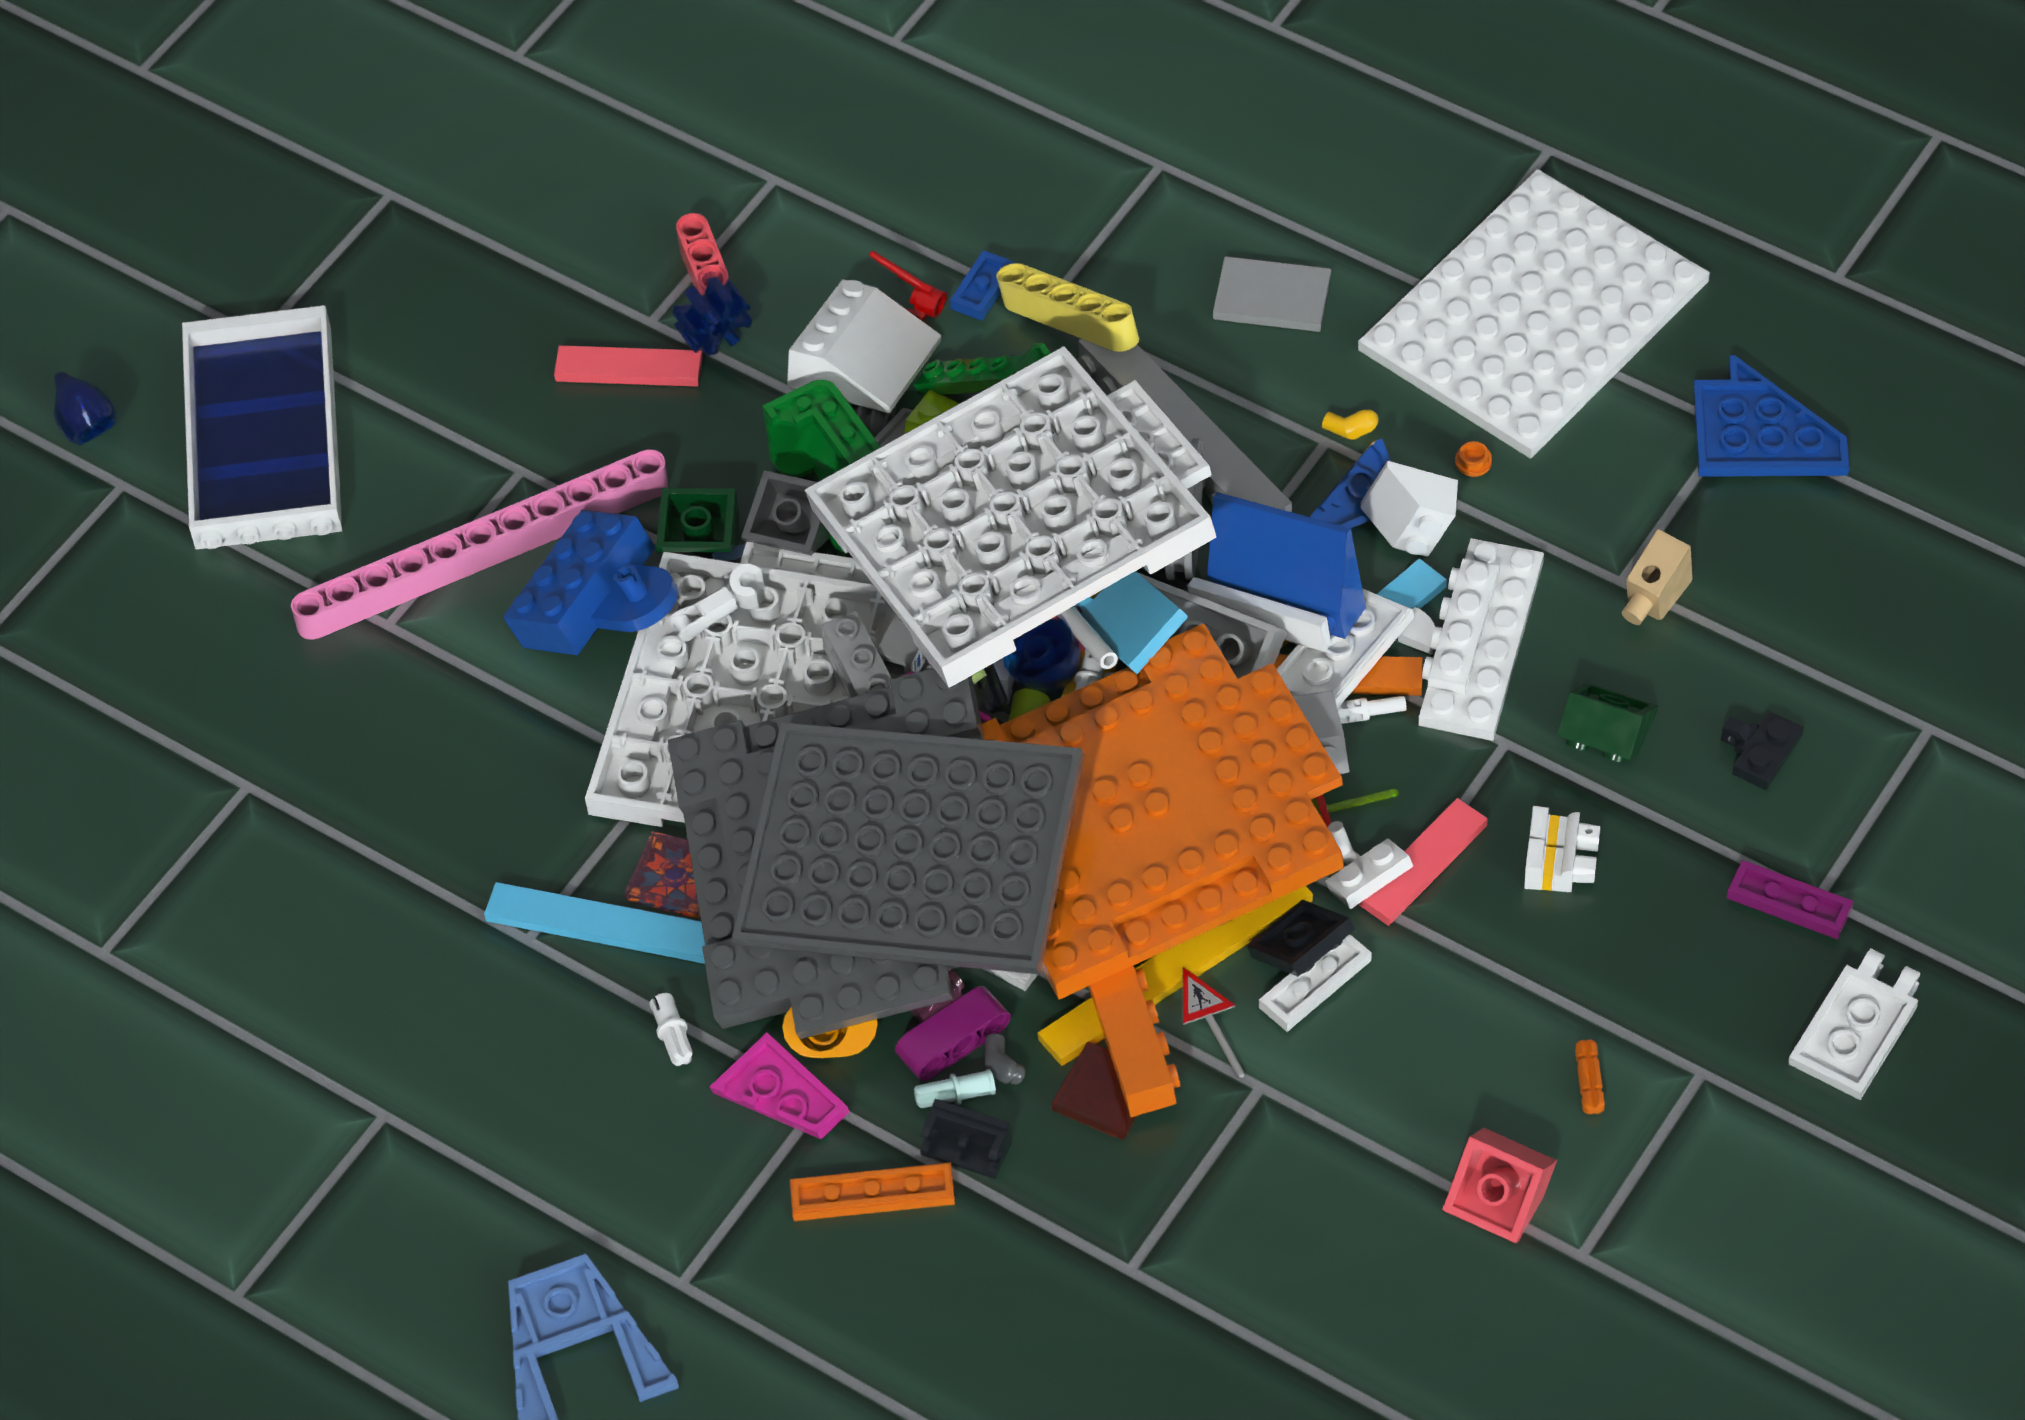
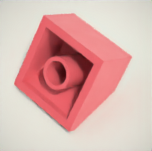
[1443,1128,1557,1243]

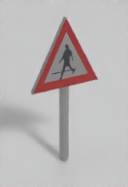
[1182,967,1245,1078]

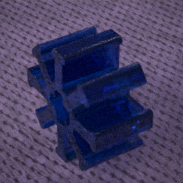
[672,277,753,356]

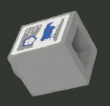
[877,618,926,679]

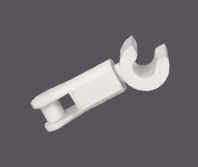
[668,563,765,642]

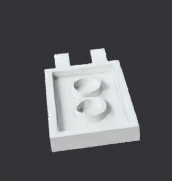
[1789,948,1921,1100]

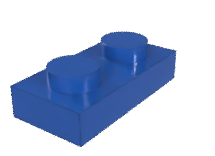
[950,250,1015,321]

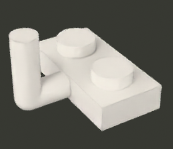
[1325,821,1413,909]

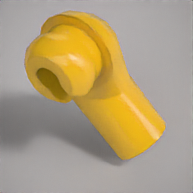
[1322,409,1379,440]

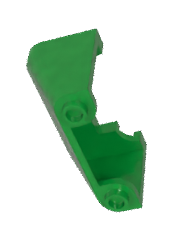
[762,380,881,557]

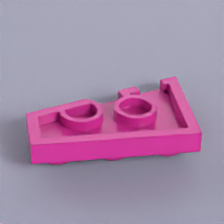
[709,1033,850,1139]

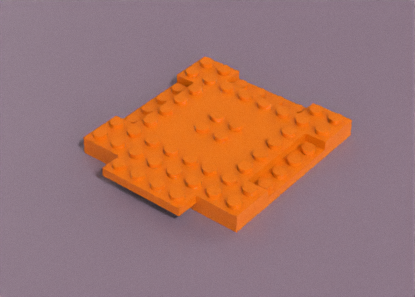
[982,623,1344,1000]

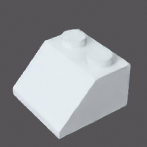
[1360,461,1458,557]

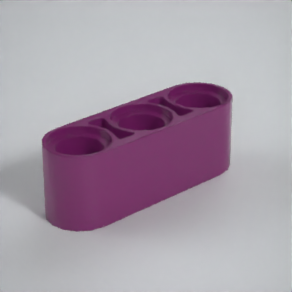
[895,986,1011,1081]

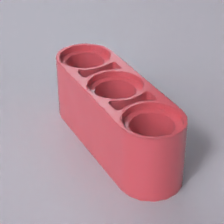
[676,213,732,312]

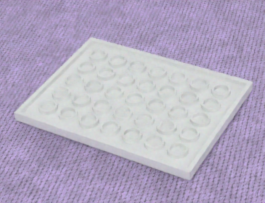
[1358,169,1710,459]

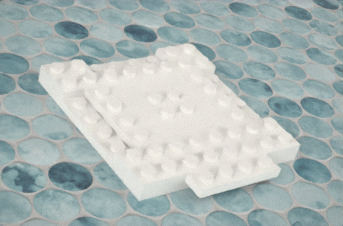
[805,346,1216,688]
[585,542,933,827]

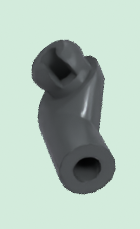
[985,1034,1025,1085]

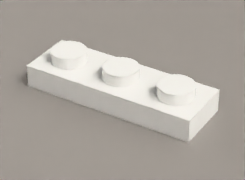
[1259,935,1372,1032]

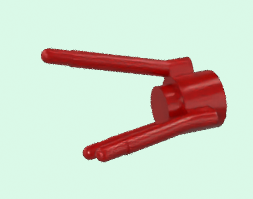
[869,251,947,322]

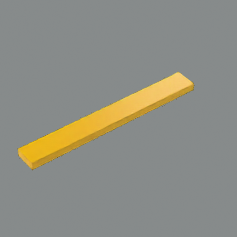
[1038,886,1313,1066]

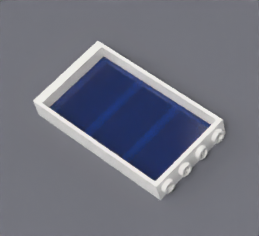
[182,305,342,550]

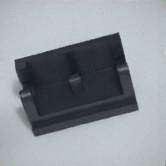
[920,1099,1012,1179]

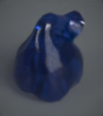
[54,371,117,445]

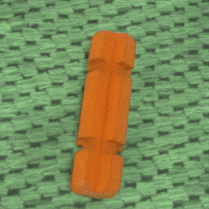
[1575,1039,1605,1115]

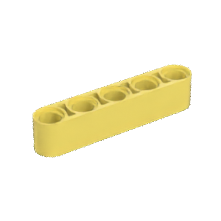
[996,263,1139,352]

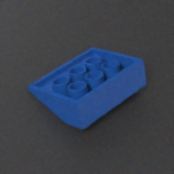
[1207,492,1366,639]

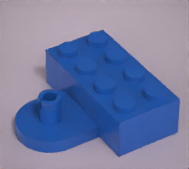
[503,510,678,655]

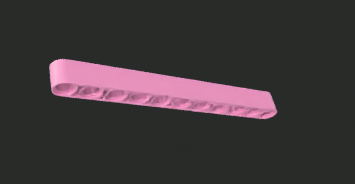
[291,449,669,640]

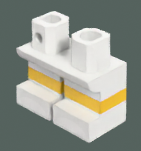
[1524,806,1600,892]

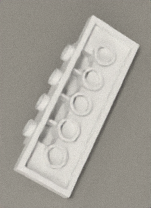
[1419,538,1544,741]

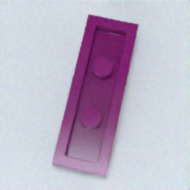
[1727,860,1854,940]

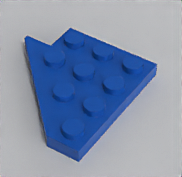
[1693,355,1849,476]

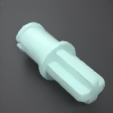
[914,1069,996,1108]

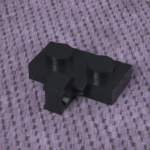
[1721,711,1804,790]

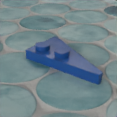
[1309,438,1391,528]

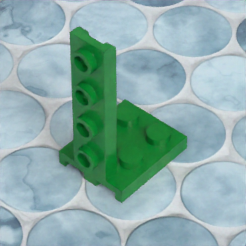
[913,343,1051,396]

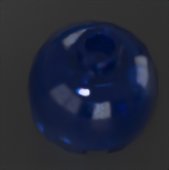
[1003,617,1082,693]

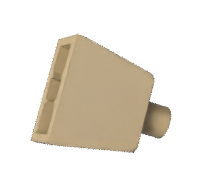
[1621,529,1693,625]

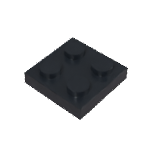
[1246,900,1355,977]

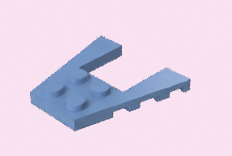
[508,1254,679,1420]

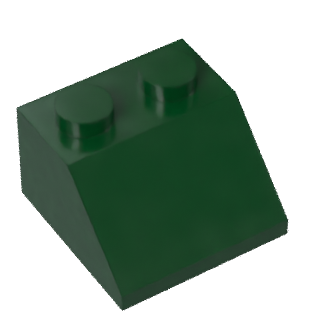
[656,488,740,552]
[1557,682,1658,762]

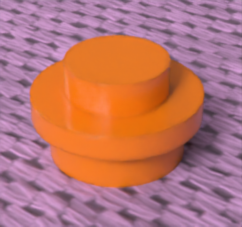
[1455,441,1492,477]

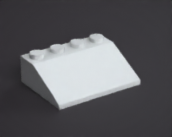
[787,279,942,413]

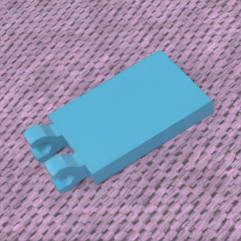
[1076,571,1188,674]

